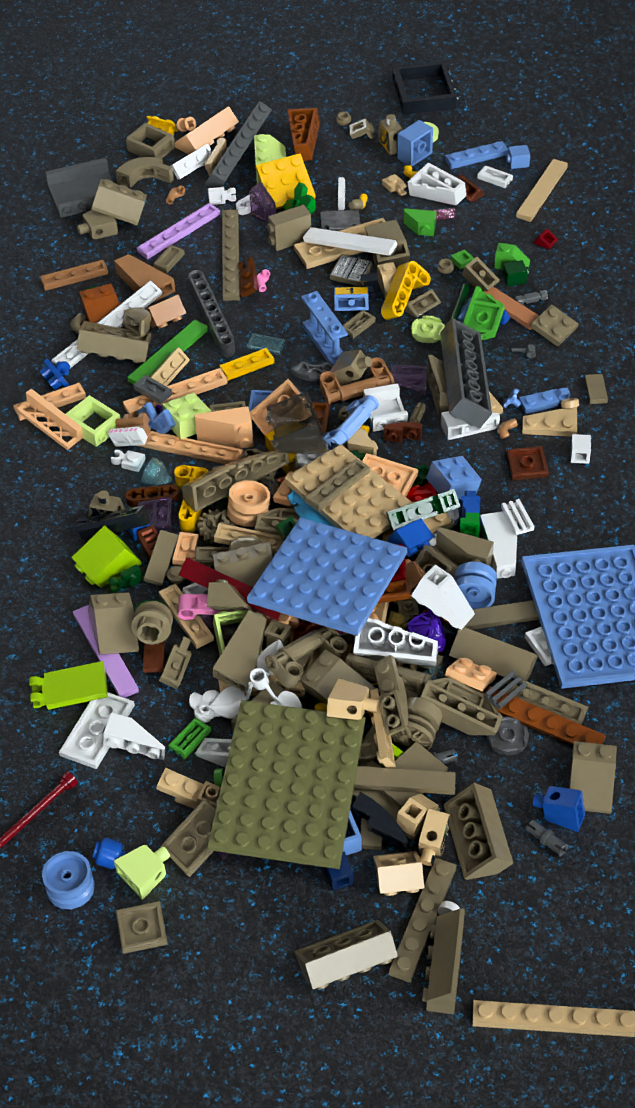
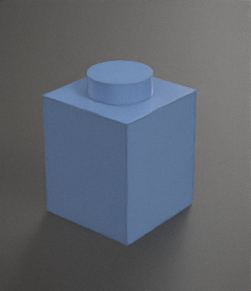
[506,145,530,169]

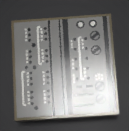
[330,254,373,286]

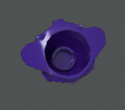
[407,605,446,652]

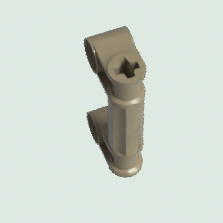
[265,626,347,688]

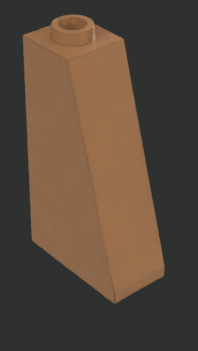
[115,254,175,303]

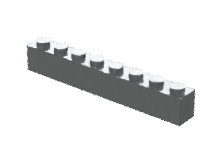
[205,101,272,188]

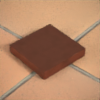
[506,446,549,480]

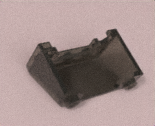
[265,391,328,454]

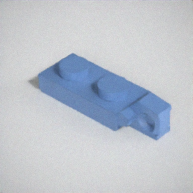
[519,388,570,414]

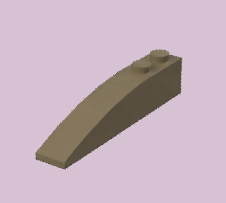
[182,448,289,512]

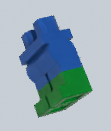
[460,491,480,538]

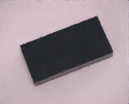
[360,274,378,293]

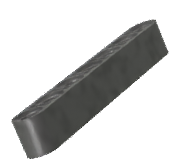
[189,270,235,357]

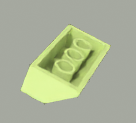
[254,134,286,189]

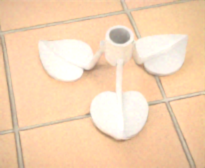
[210,640,302,719]

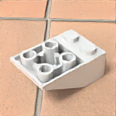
[411,565,475,630]

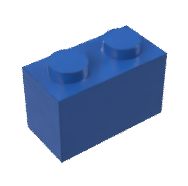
[387,518,434,557]

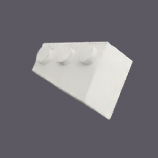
[408,163,466,205]

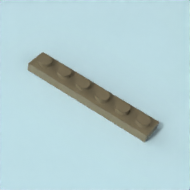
[389,858,457,983]

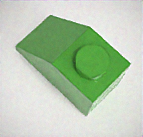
[404,208,436,236]
[495,243,530,270]

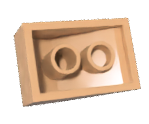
[250,379,315,435]
[194,406,254,449]

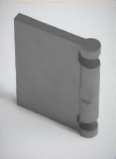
[321,210,360,231]

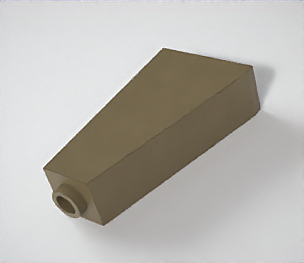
[213,610,266,694]

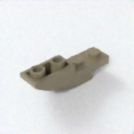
[373,655,408,736]

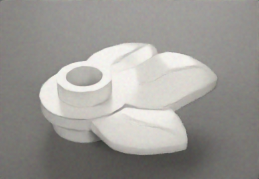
[189,690,221,723]

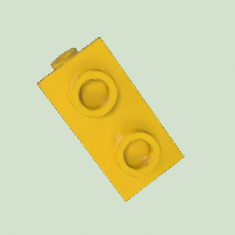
[146,116,178,135]

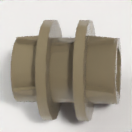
[132,601,173,645]

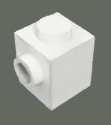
[571,434,591,464]

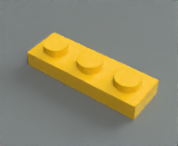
[220,348,274,381]

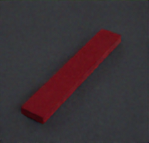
[179,557,281,620]

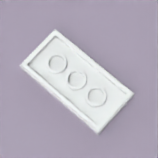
[59,692,135,769]

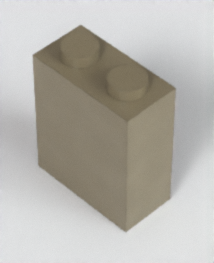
[267,205,311,251]

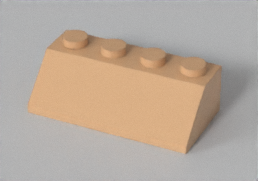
[175,106,239,155]

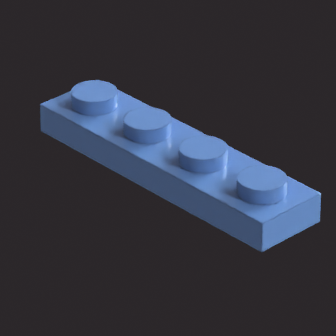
[445,141,508,169]

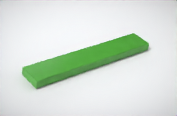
[127,320,208,385]

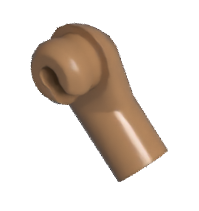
[166,185,186,204]
[497,418,518,439]

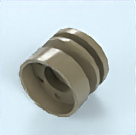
[391,697,443,751]

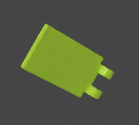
[29,661,108,710]

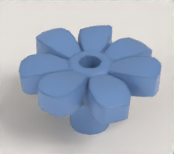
[502,388,521,408]

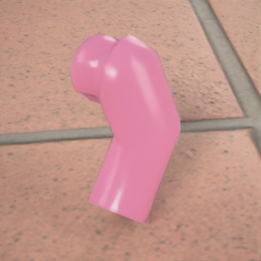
[257,269,270,292]

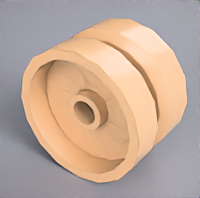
[227,480,270,527]

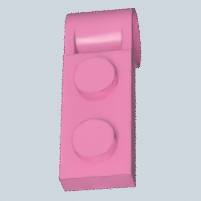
[178,594,234,620]

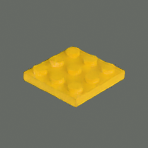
[255,153,316,211]

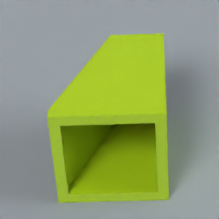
[72,525,142,588]

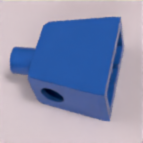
[533,786,585,832]

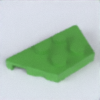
[463,286,505,340]

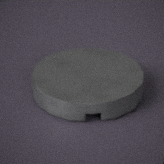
[487,717,529,756]

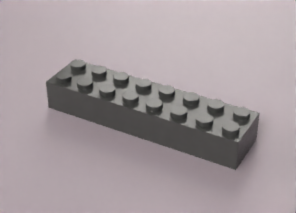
[440,318,492,429]

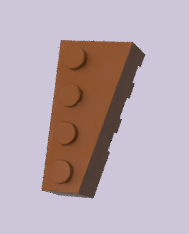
[287,108,320,161]

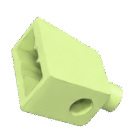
[114,845,170,899]

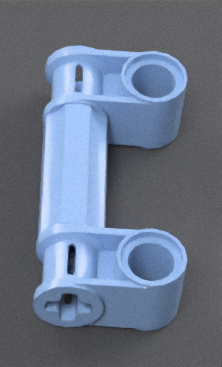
[316,395,379,450]

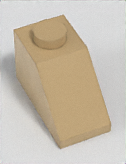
[377,262,397,298]

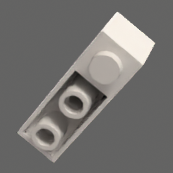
[103,713,165,760]

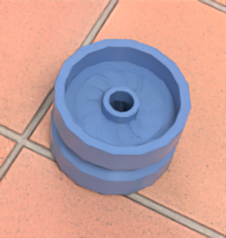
[454,562,497,609]
[42,851,95,909]

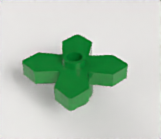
[283,182,316,215]

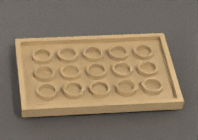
[284,444,412,538]

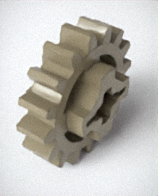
[198,509,239,544]

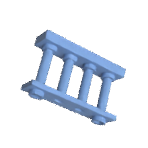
[301,291,348,365]

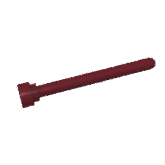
[0,771,78,848]

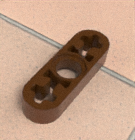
[125,484,180,507]

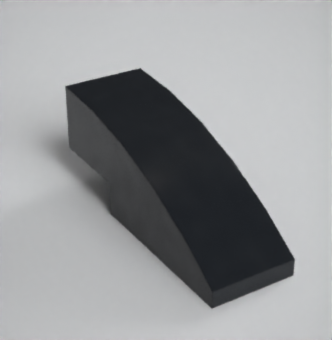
[352,792,408,850]

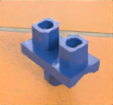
[39,358,70,390]

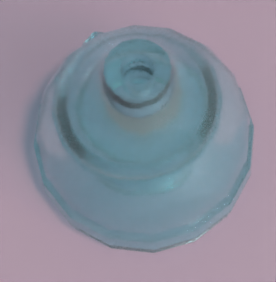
[141,457,172,486]

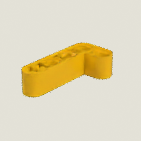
[381,261,430,320]
[174,465,208,533]

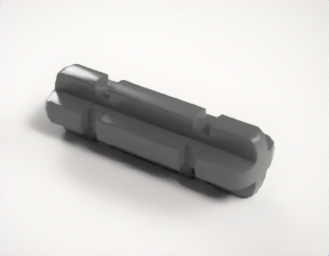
[515,290,548,305]

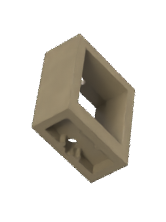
[126,123,175,159]

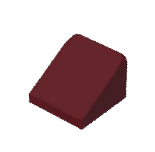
[534,228,558,250]

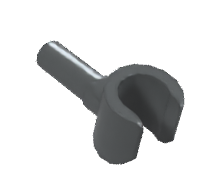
[512,344,536,358]

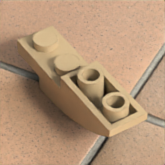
[156,768,221,809]

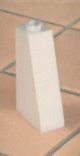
[480,510,518,579]

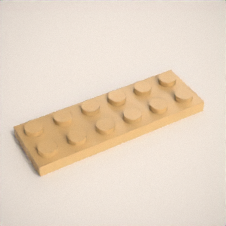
[294,218,386,269]

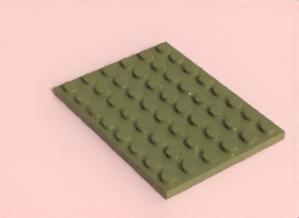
[208,700,365,869]

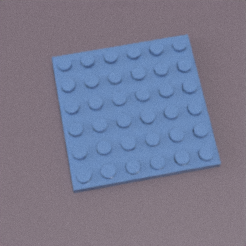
[247,518,407,636]

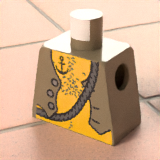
[378,114,403,155]

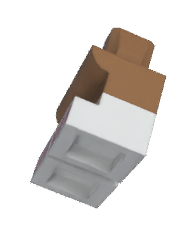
[108,413,151,447]

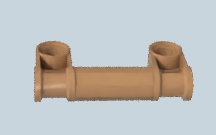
[320,358,394,405]

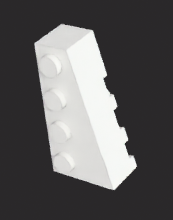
[353,618,438,667]

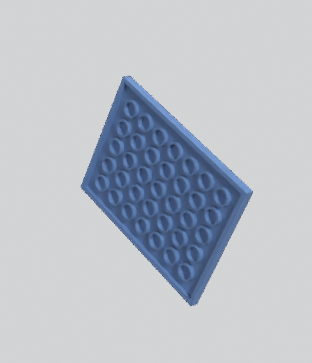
[521,545,635,689]

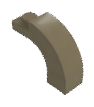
[116,157,174,188]

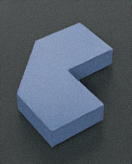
[137,402,176,434]

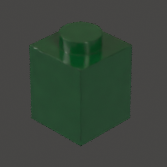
[502,260,529,287]

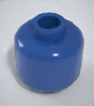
[92,838,126,869]

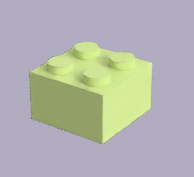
[162,393,211,439]

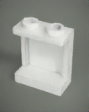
[363,384,408,432]

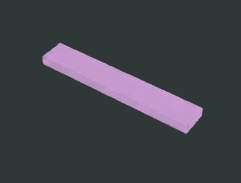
[137,203,220,259]
[73,605,139,698]

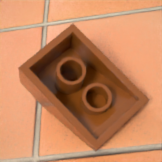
[79,284,127,329]

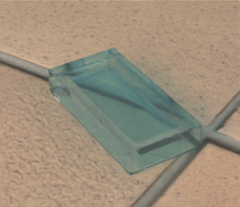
[247,333,285,355]

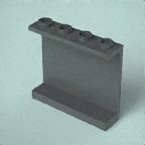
[45,158,113,218]

